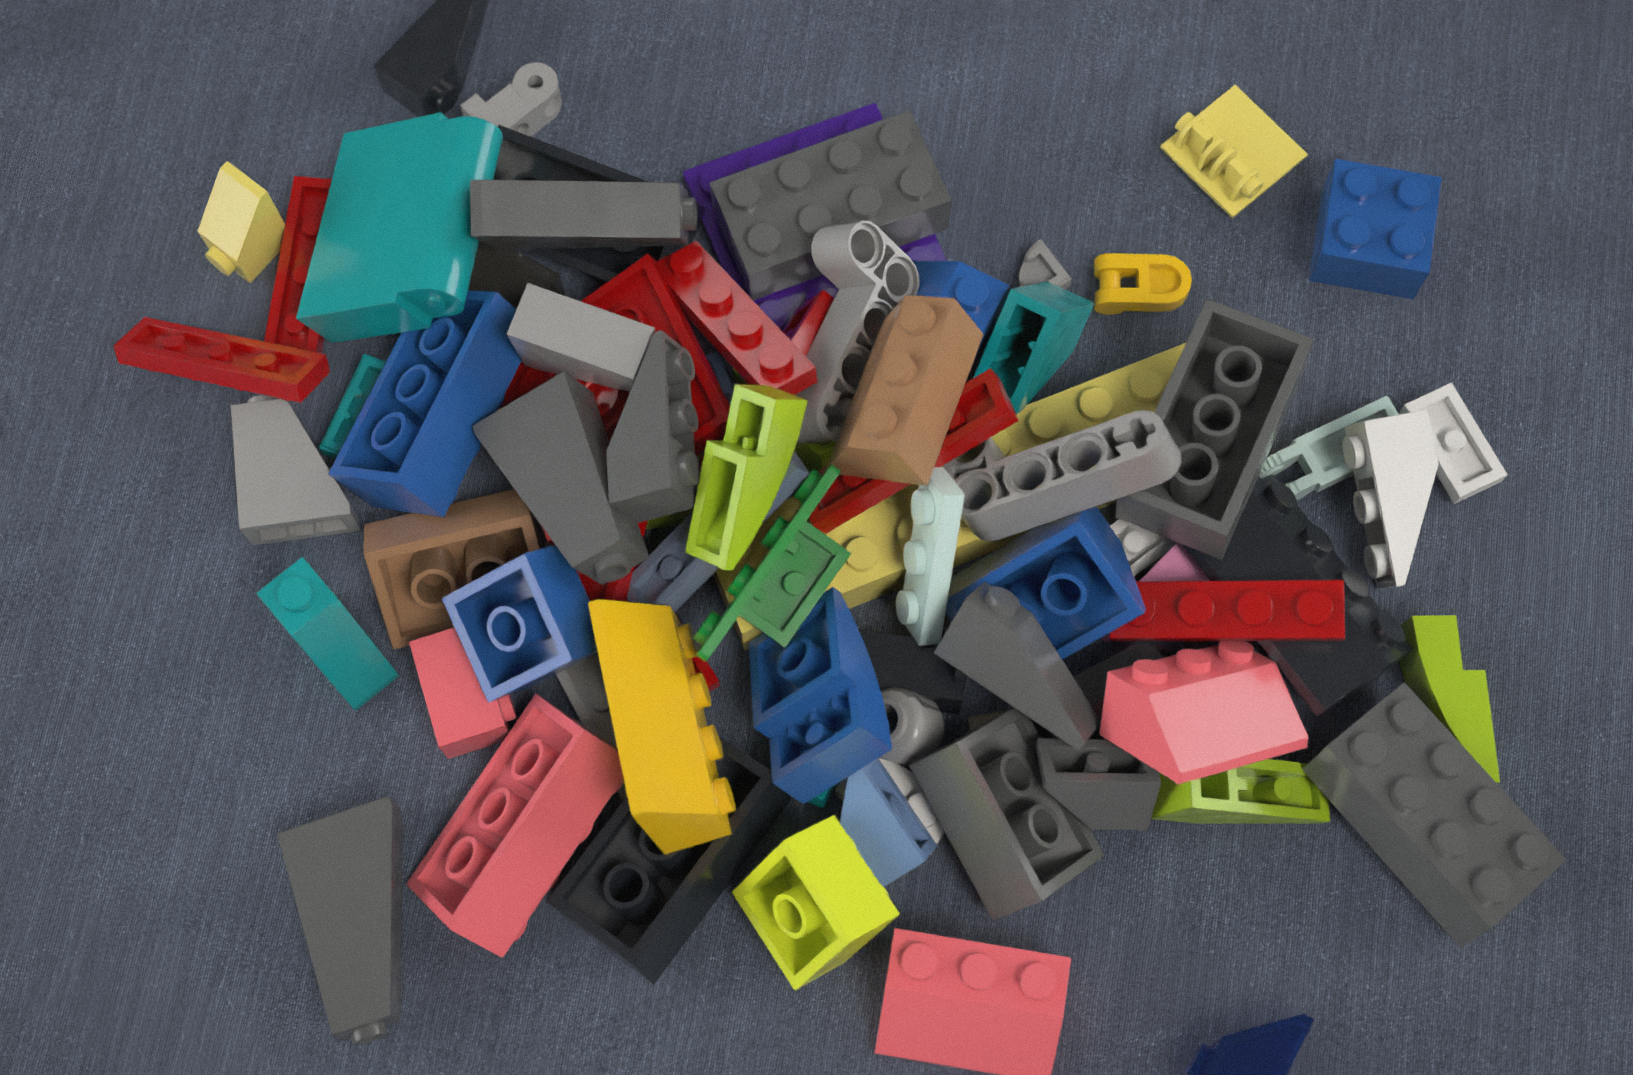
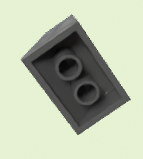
[910,707,1104,921]

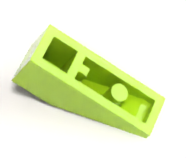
[1151,759,1330,824]

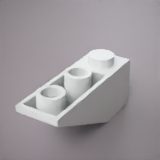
[1342,409,1438,588]

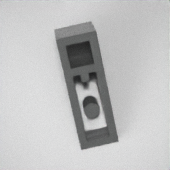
[934,581,1101,751]

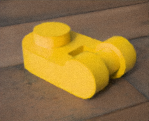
[1094,253,1192,315]

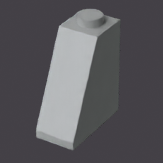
[507,283,656,392]
[231,395,361,546]

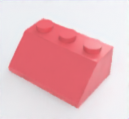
[1099,641,1309,784]
[874,928,1071,1075]

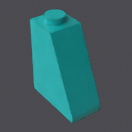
[973,281,1095,414]
[256,557,399,711]

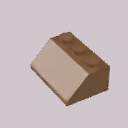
[826,295,983,486]
[363,489,543,650]

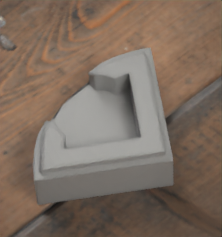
[1017,239,1072,289]

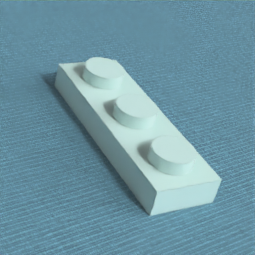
[896,467,965,646]

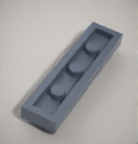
[627,451,810,613]

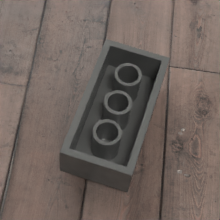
[710,110,952,300]
[1115,299,1314,560]
[1302,682,1566,948]

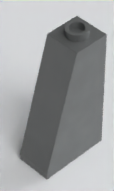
[470,180,697,251]
[473,371,649,584]
[277,796,403,1046]

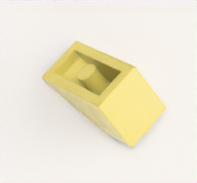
[198,161,285,283]

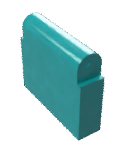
[296,112,503,343]

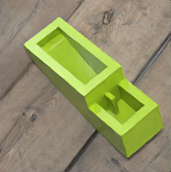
[685,384,808,570]
[1399,615,1500,784]

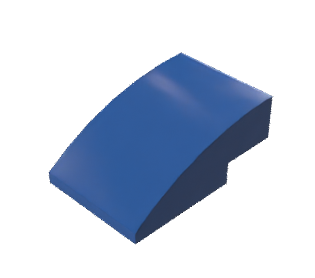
[749,587,892,804]

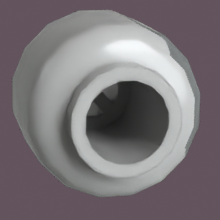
[879,687,945,766]

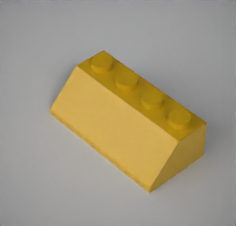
[588,599,736,854]

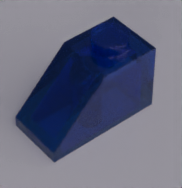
[1186,1014,1315,1075]

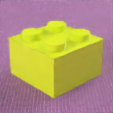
[732,815,900,991]

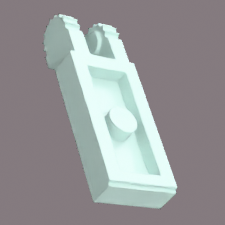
[1259,396,1399,500]

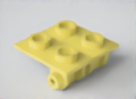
[1160,85,1308,218]

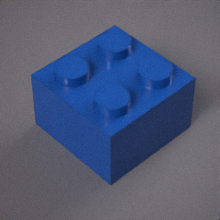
[1309,159,1442,300]
[442,545,598,703]

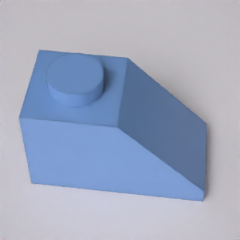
[840,758,937,887]

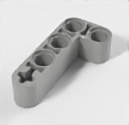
[795,220,919,443]
[943,410,1181,541]

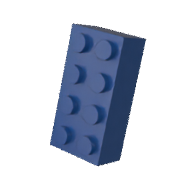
[328,291,522,517]

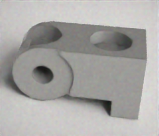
[460,62,562,137]

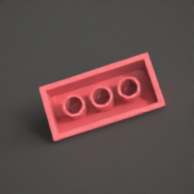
[406,693,624,958]

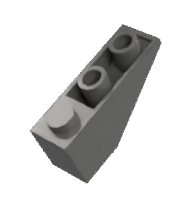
[607,330,701,523]

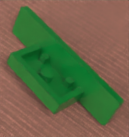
[692,464,851,662]

